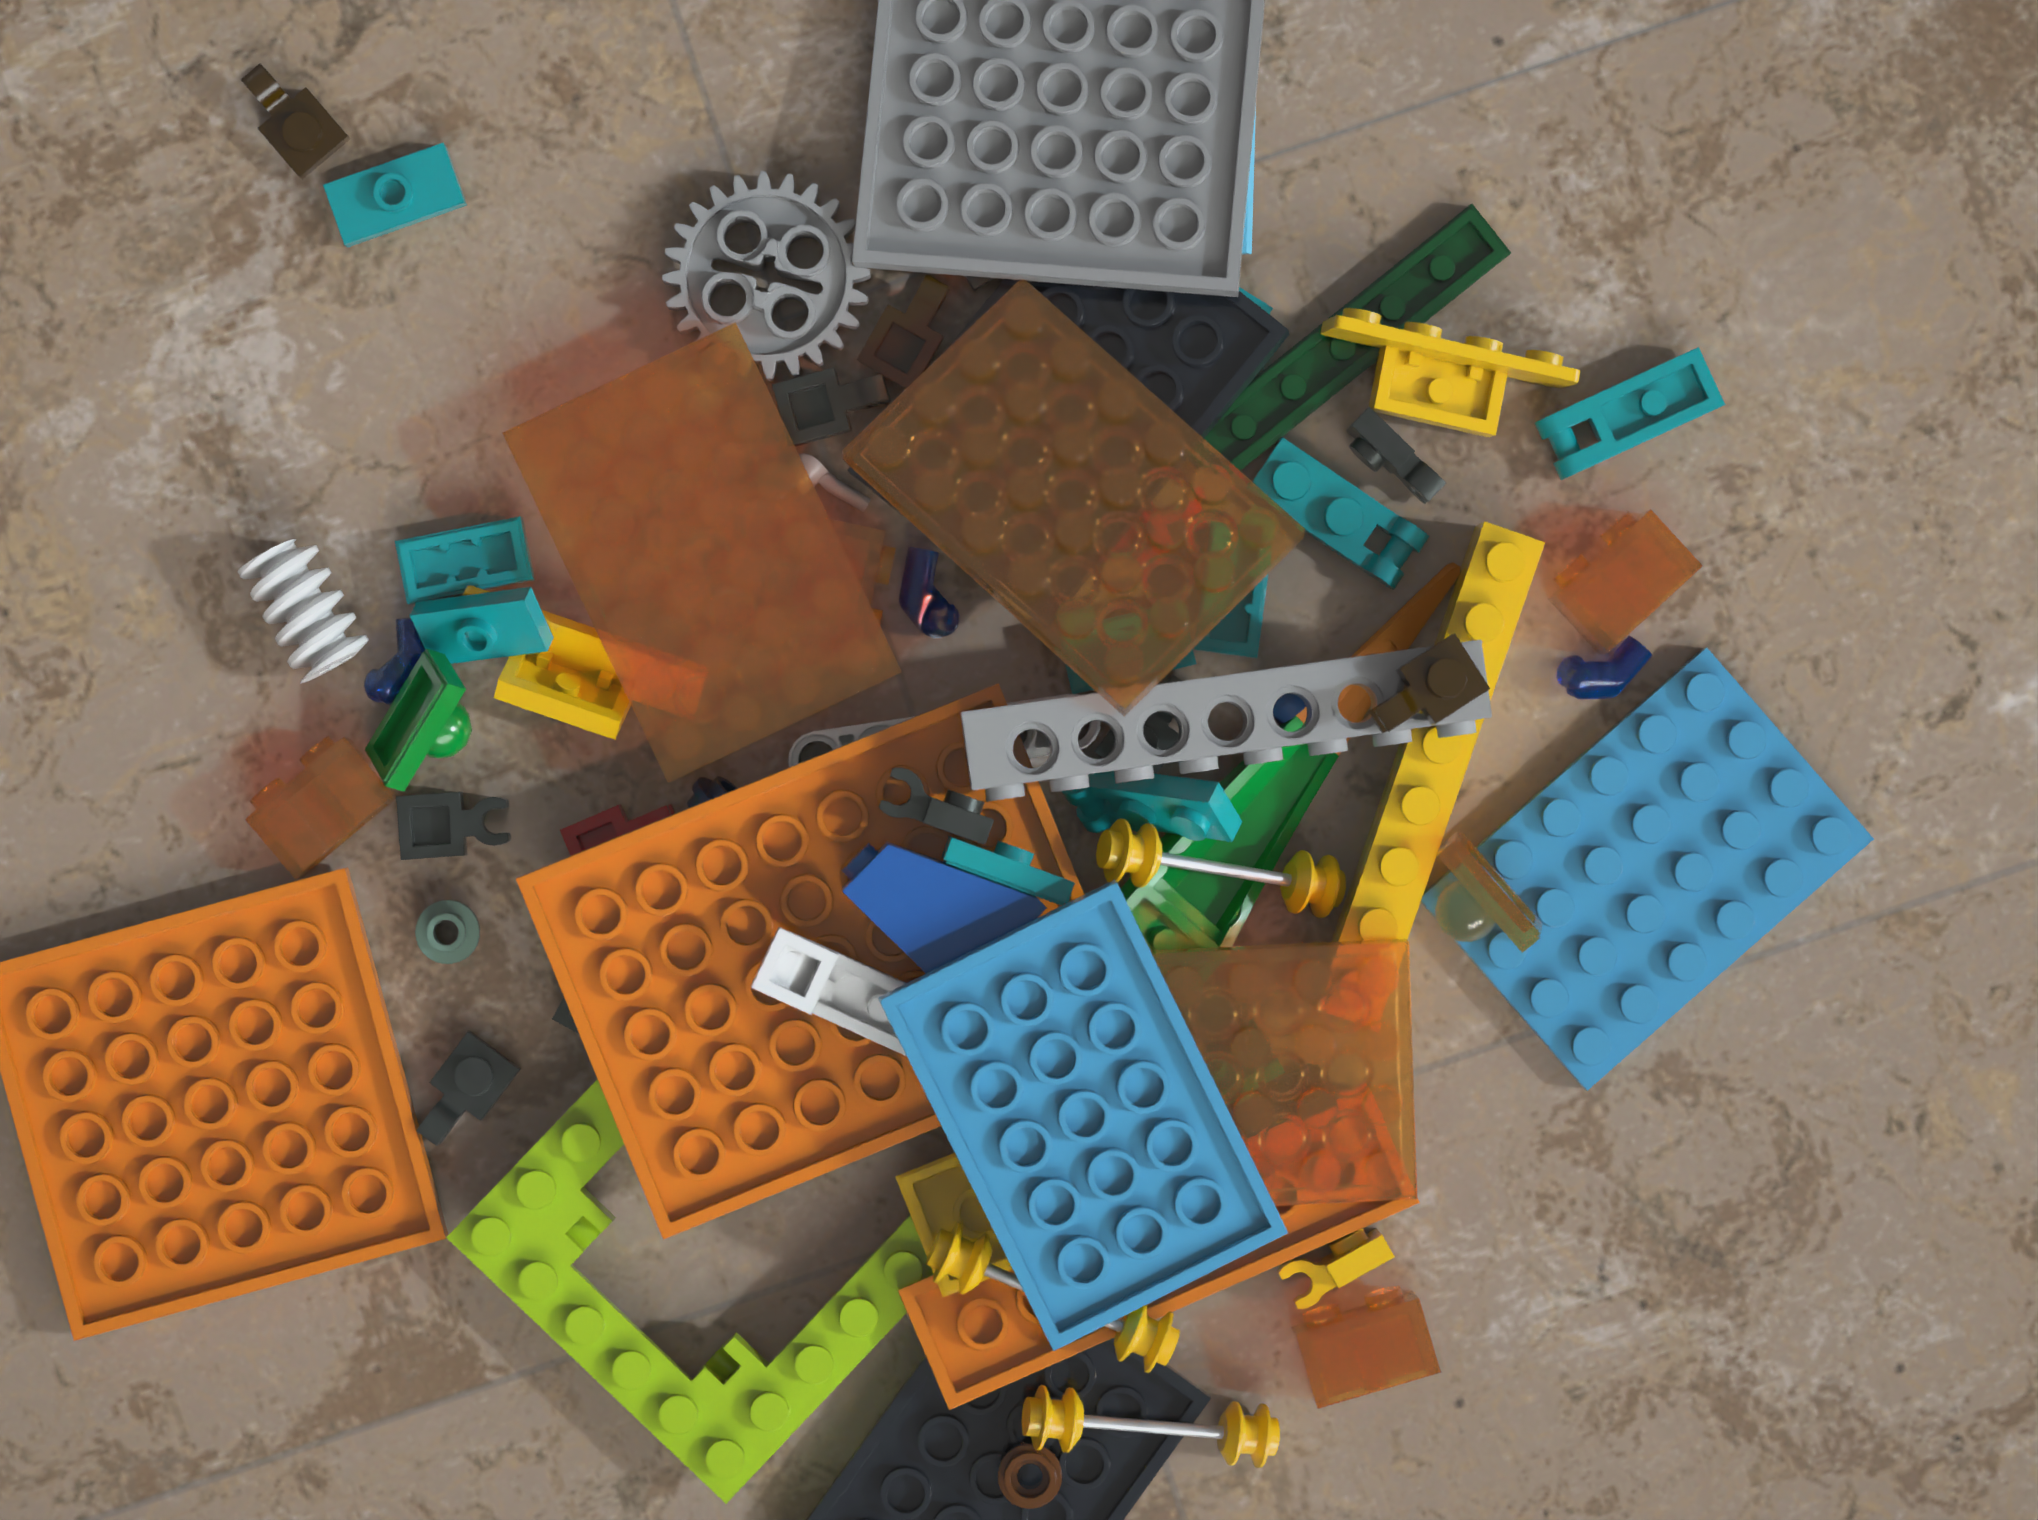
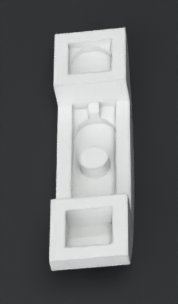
[751,927,907,1056]

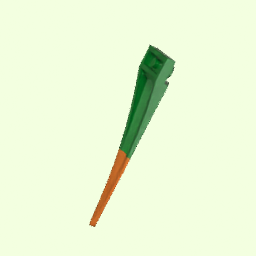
[1120,562,1461,988]

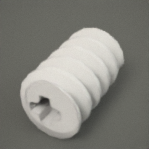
[238,539,369,684]

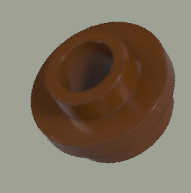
[998,1443,1062,1509]

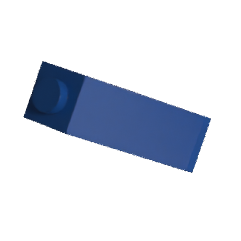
[841,841,1047,973]

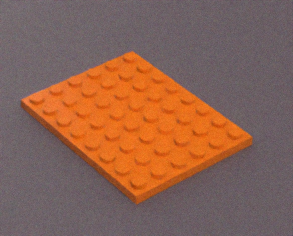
[516,683,1084,1240]

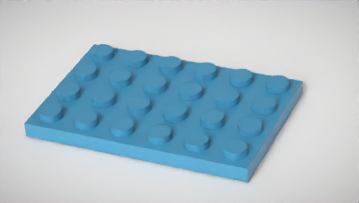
[1421,647,1874,1091]
[878,880,1288,1351]

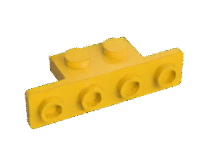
[1321,308,1580,438]
[462,585,708,740]

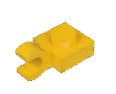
[1277,1228,1394,1309]

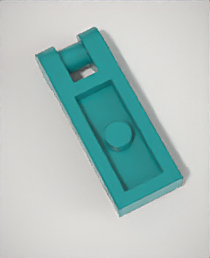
[1534,347,1725,480]
[1245,437,1429,590]
[1061,771,1243,842]

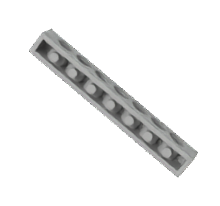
[960,639,1492,801]

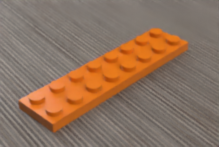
[898,1085,1420,1410]

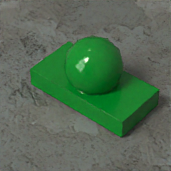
[365,648,472,791]

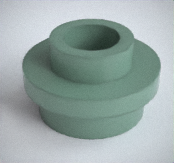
[415,900,480,964]

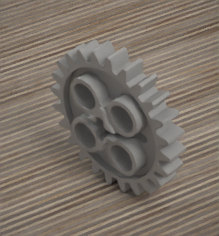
[662,171,871,382]

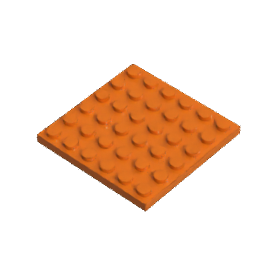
[0,867,449,1341]

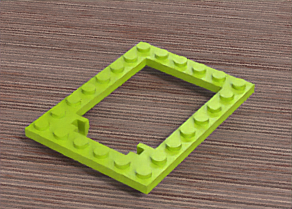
[446,1079,934,1504]

